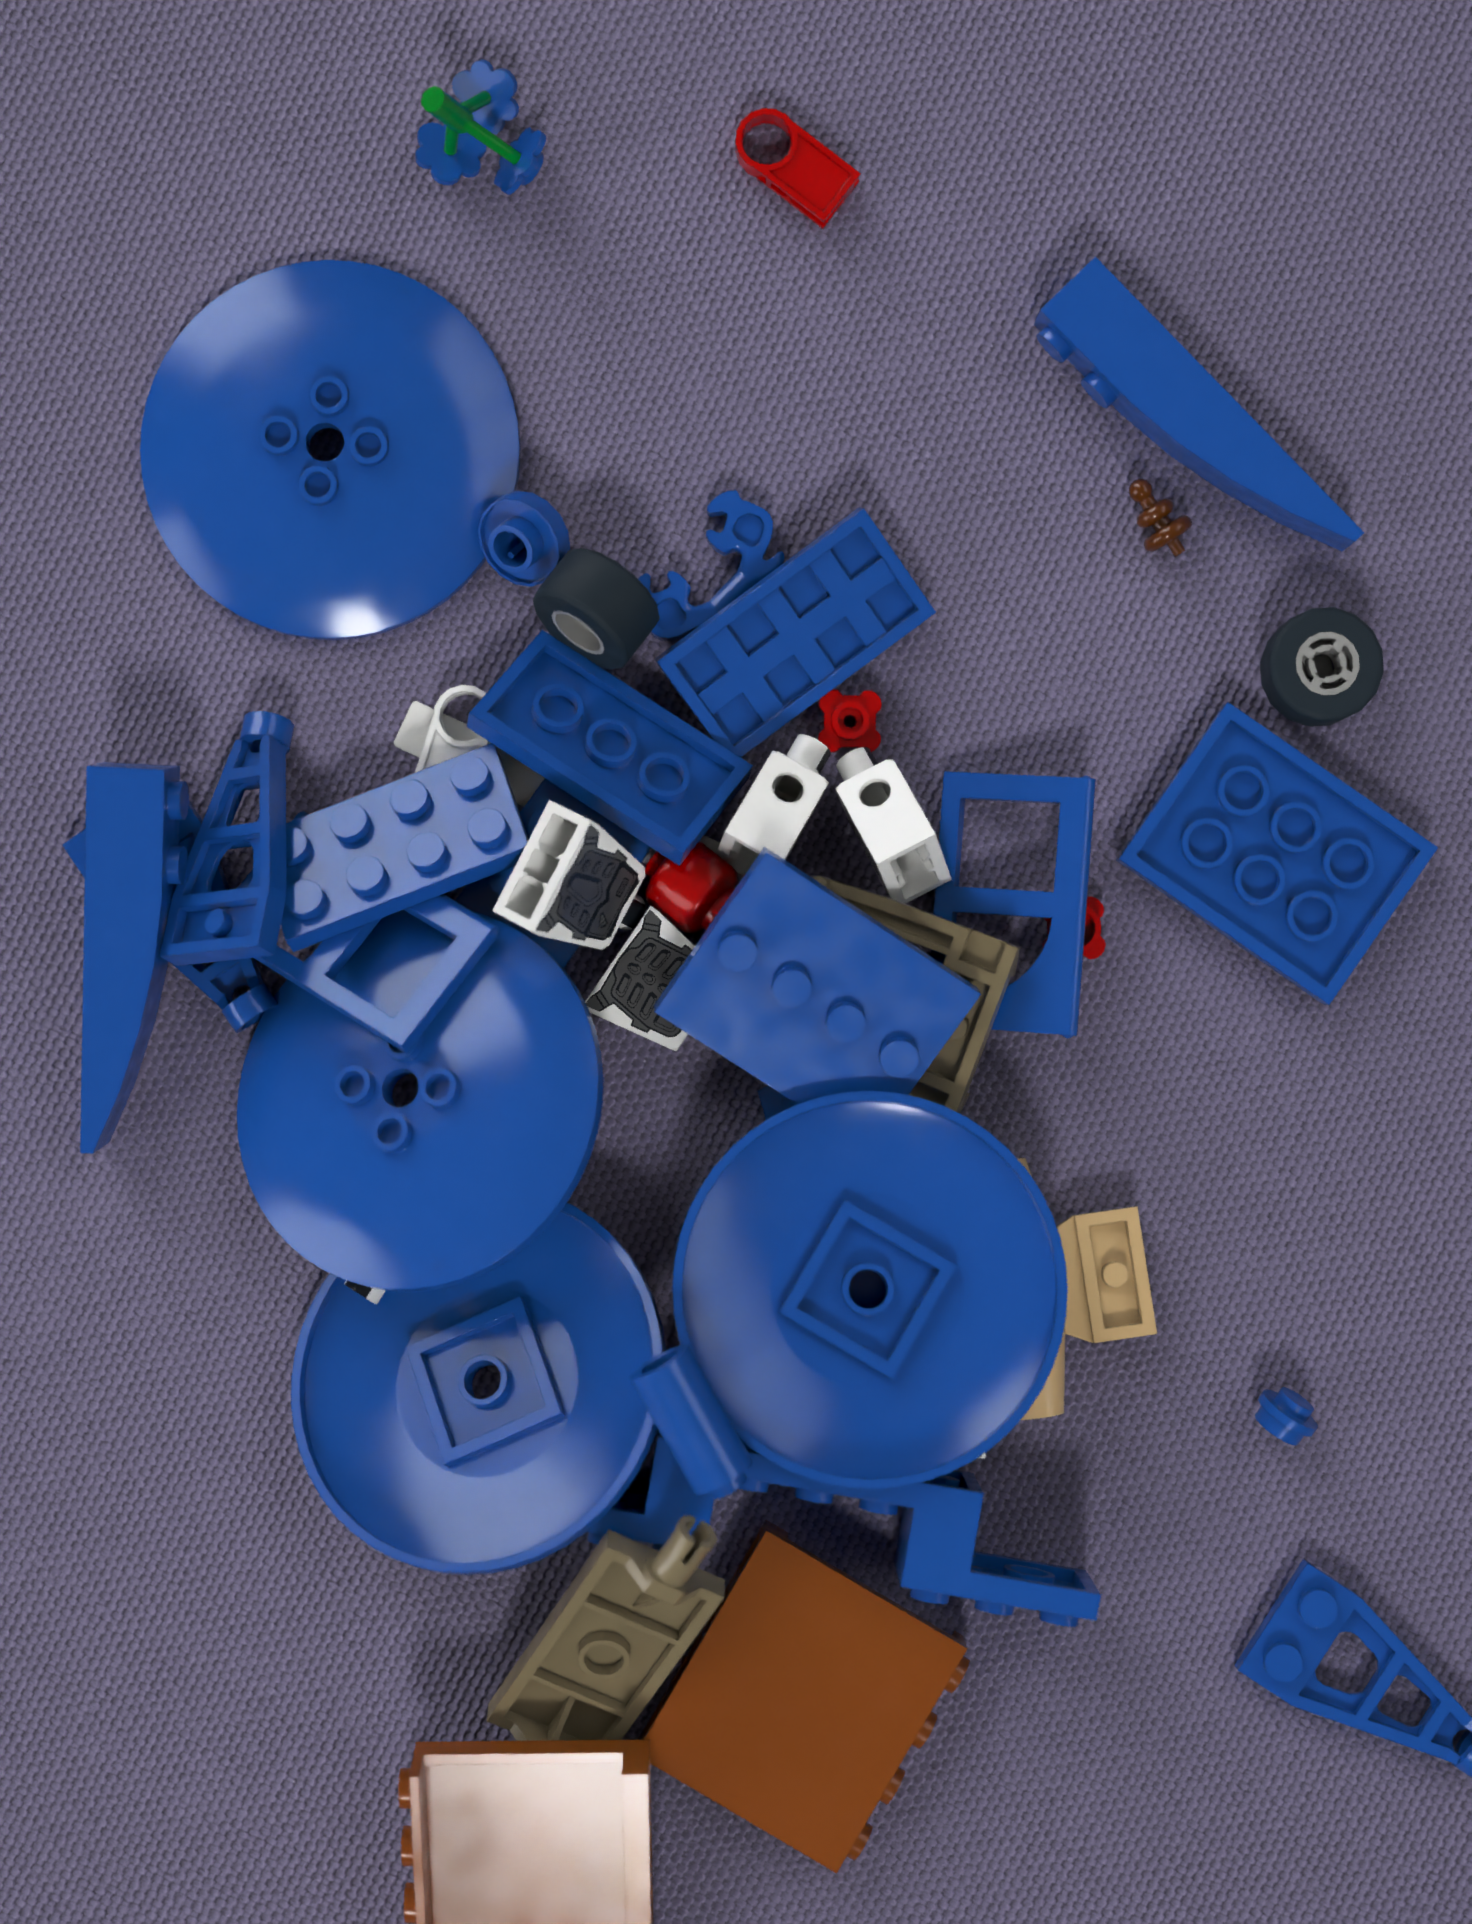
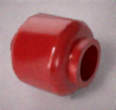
[645,841,738,934]

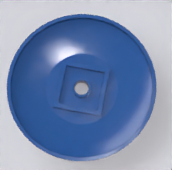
[140,260,521,640]
[237,910,604,1292]
[672,1091,1068,1489]
[291,1203,666,1575]

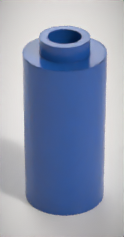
[630,1344,753,1499]

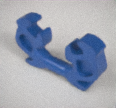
[638,490,784,641]

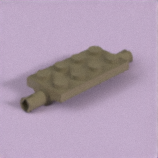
[487,1515,725,1741]

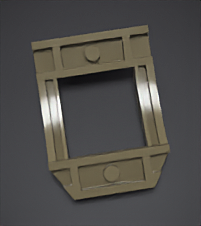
[811,875,1020,1113]

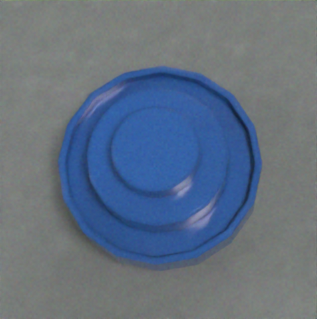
[478,491,570,587]

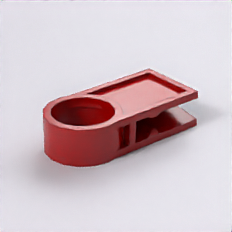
[735,108,861,229]

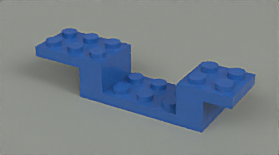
[587,1432,1101,1627]

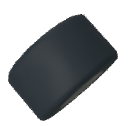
[533,548,659,669]
[1260,607,1384,727]

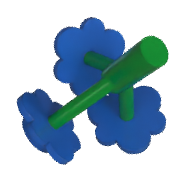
[415,59,546,195]

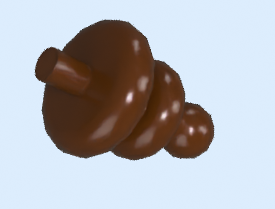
[1129,479,1192,557]

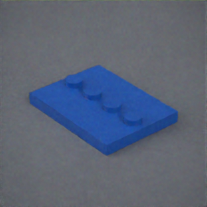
[1116,702,1438,1005]
[654,847,981,1104]

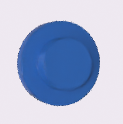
[1255,1387,1318,1446]

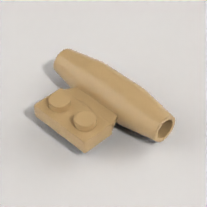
[1018,1158,1157,1420]

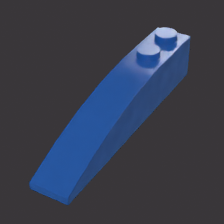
[1034,256,1364,552]
[80,762,189,1154]

